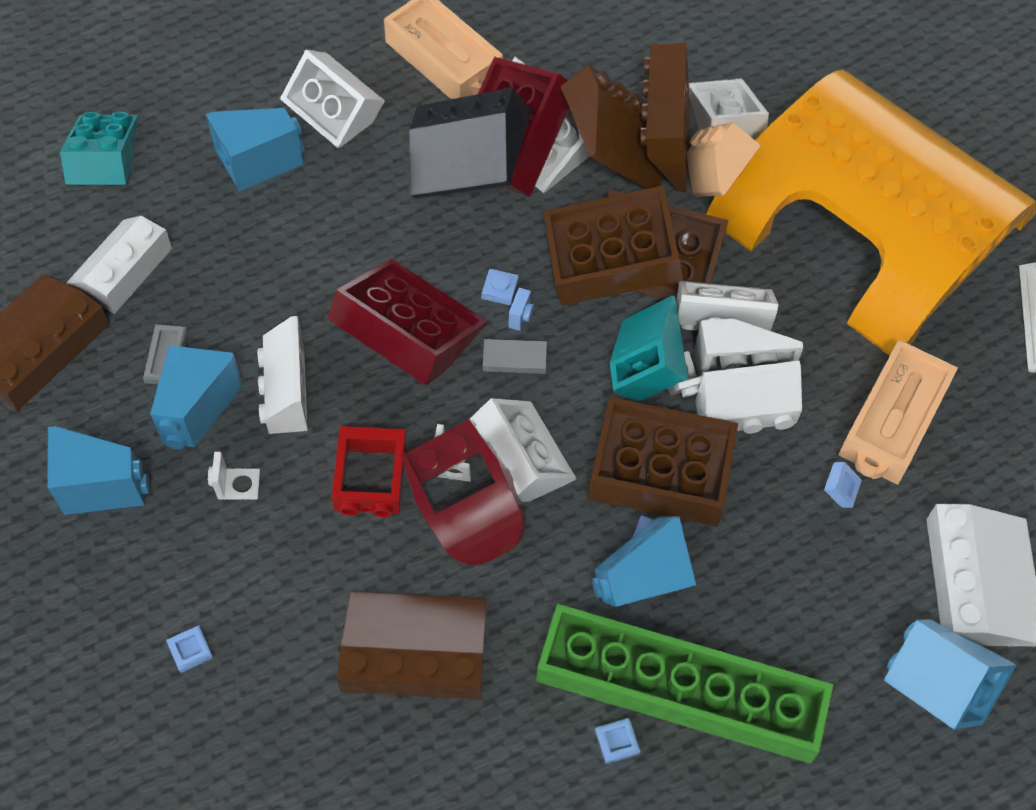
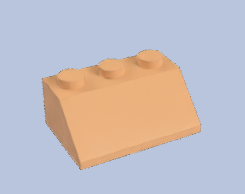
[687,122,761,197]

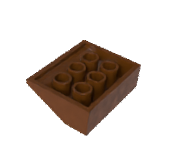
[641,43,690,192]
[561,65,662,189]
[544,185,683,306]
[608,190,728,303]
[0,274,109,411]
[588,397,738,527]
[337,592,487,700]

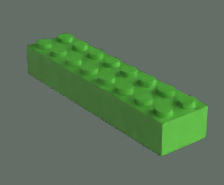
[536,604,833,764]

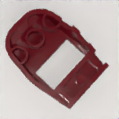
[401,419,526,566]

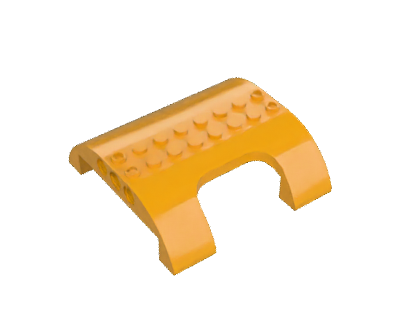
[706,70,1036,356]

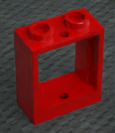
[332,426,407,518]

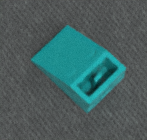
[60,112,138,185]
[610,295,688,402]

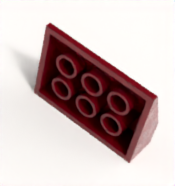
[478,56,569,197]
[328,259,488,385]

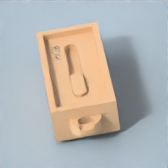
[384,0,503,99]
[839,340,958,485]

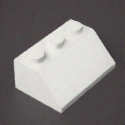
[280,50,385,148]
[66,216,172,314]
[676,281,778,331]
[257,316,308,434]
[695,361,802,434]
[470,398,577,502]

